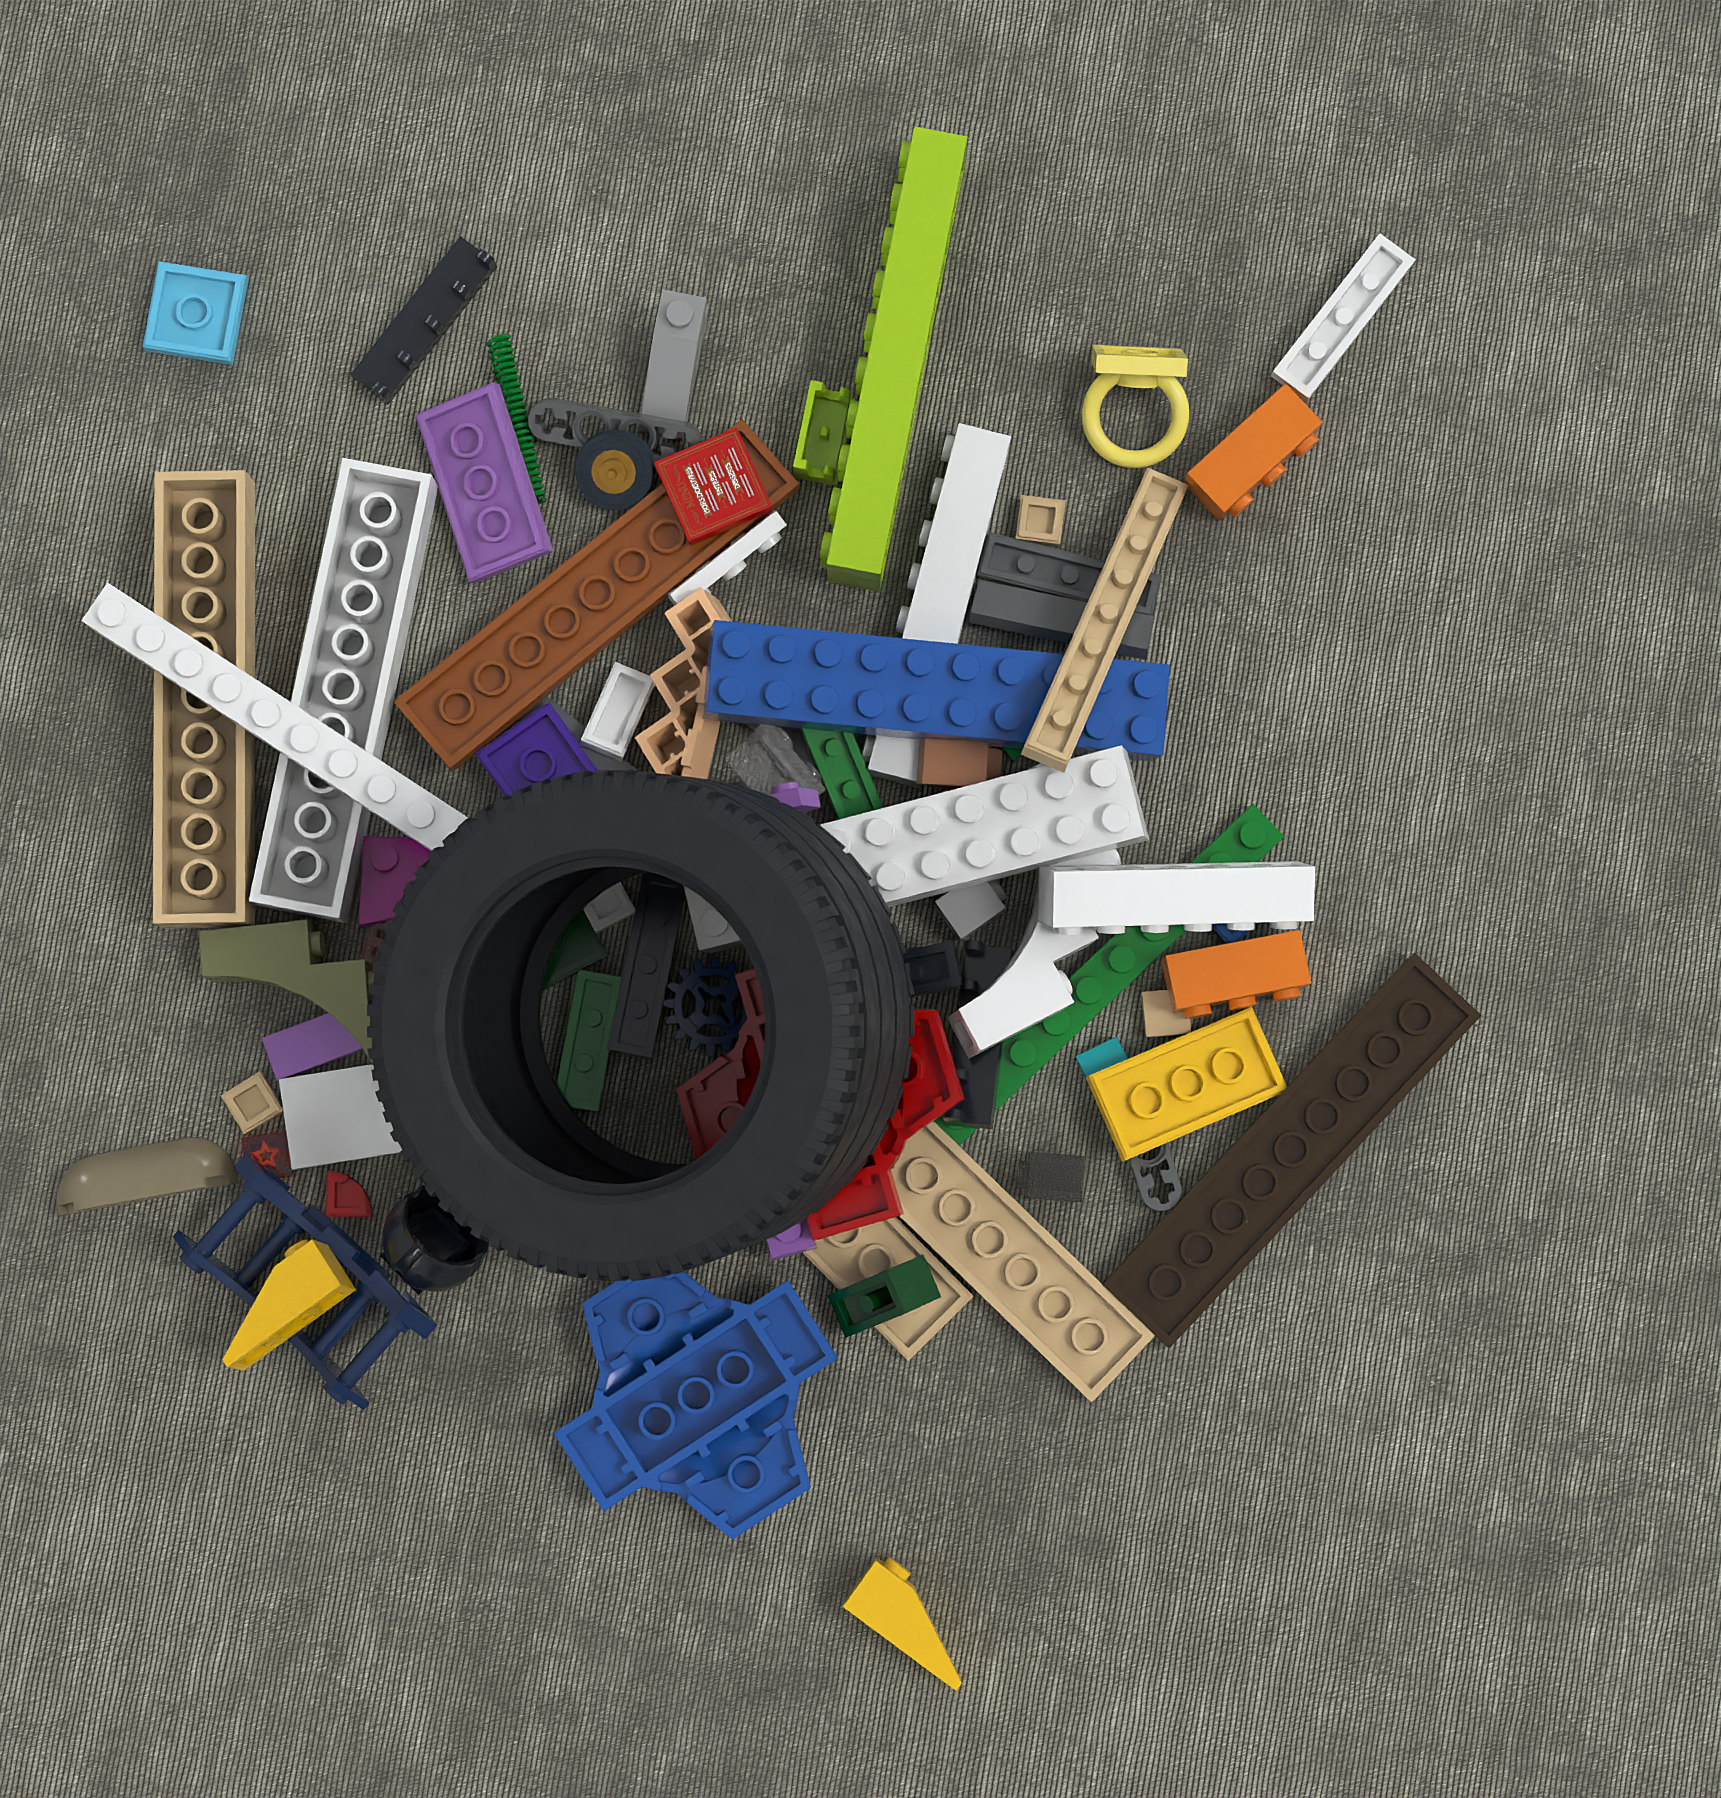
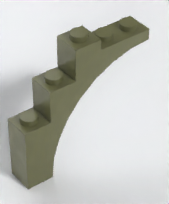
[199,920,375,1064]

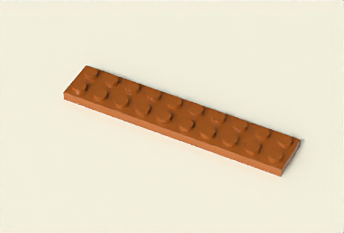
[393,419,800,773]

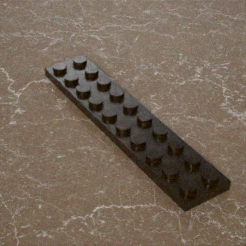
[1101,952,1482,1348]

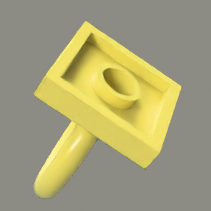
[1082,345,1189,468]

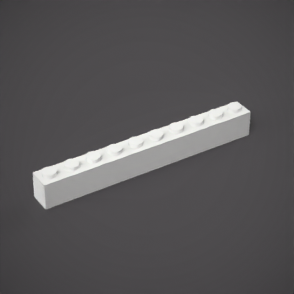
[81,582,468,851]

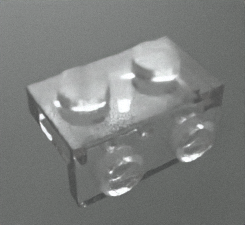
[724,725,826,797]

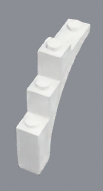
[948,763,1121,1058]

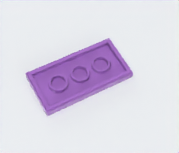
[415,382,553,583]

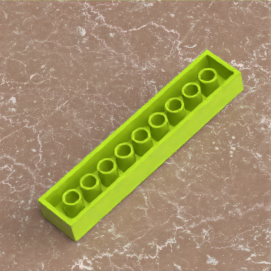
[820,126,968,592]

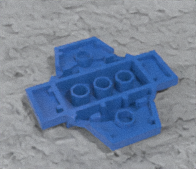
[554,1272,838,1540]

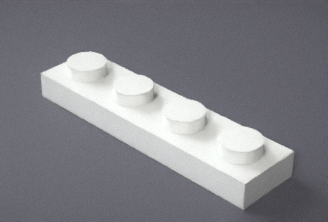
[1271,234,1416,402]

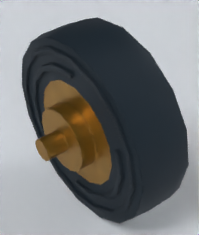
[574,429,656,511]

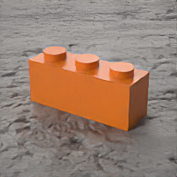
[1183,383,1323,522]
[1161,930,1311,1019]

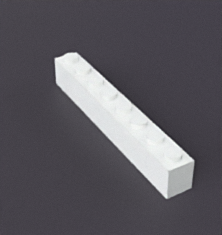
[862,423,1011,788]

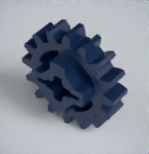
[662,956,748,1056]

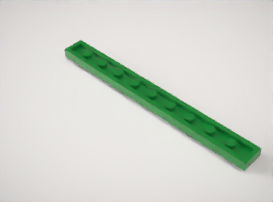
[934,804,1285,1146]

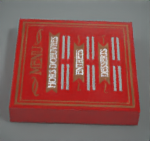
[654,427,773,546]

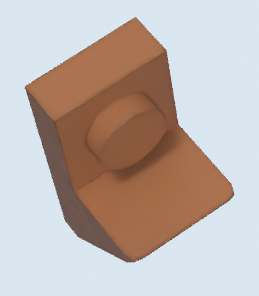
[917,738,1003,790]

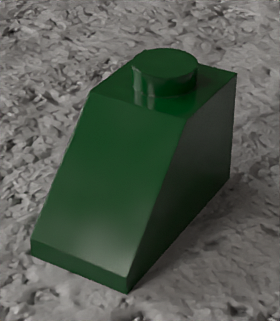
[827,1255,941,1338]

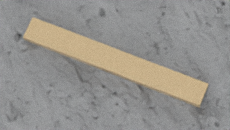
[1021,467,1188,773]

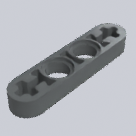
[528,398,702,461]

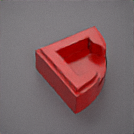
[325,1171,374,1217]

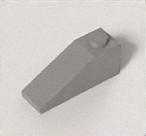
[639,289,709,441]

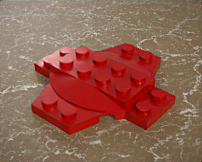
[676,969,964,1241]

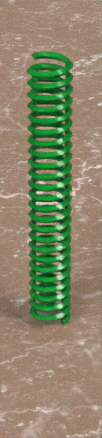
[486,334,547,504]

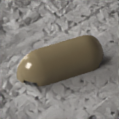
[56,1137,239,1216]

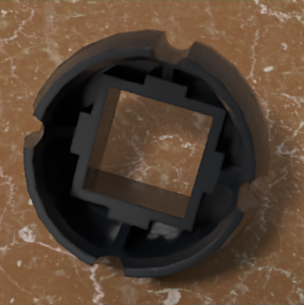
[380,1185,489,1296]

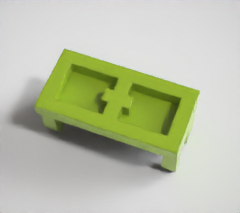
[793,380,855,486]

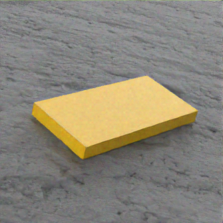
[1086,1007,1287,1162]

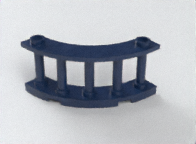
[173,1153,437,1410]

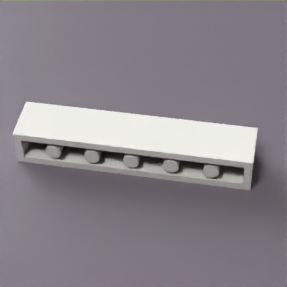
[1038,861,1315,935]

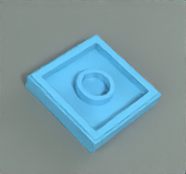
[142,261,249,365]

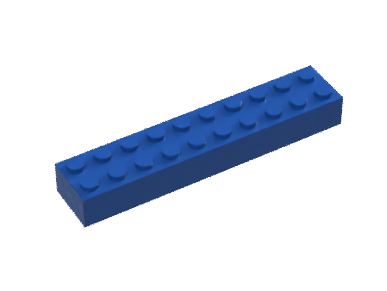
[703,620,1170,761]

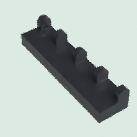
[350,236,497,405]
[943,940,1014,1129]

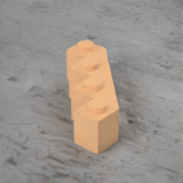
[635,587,732,779]

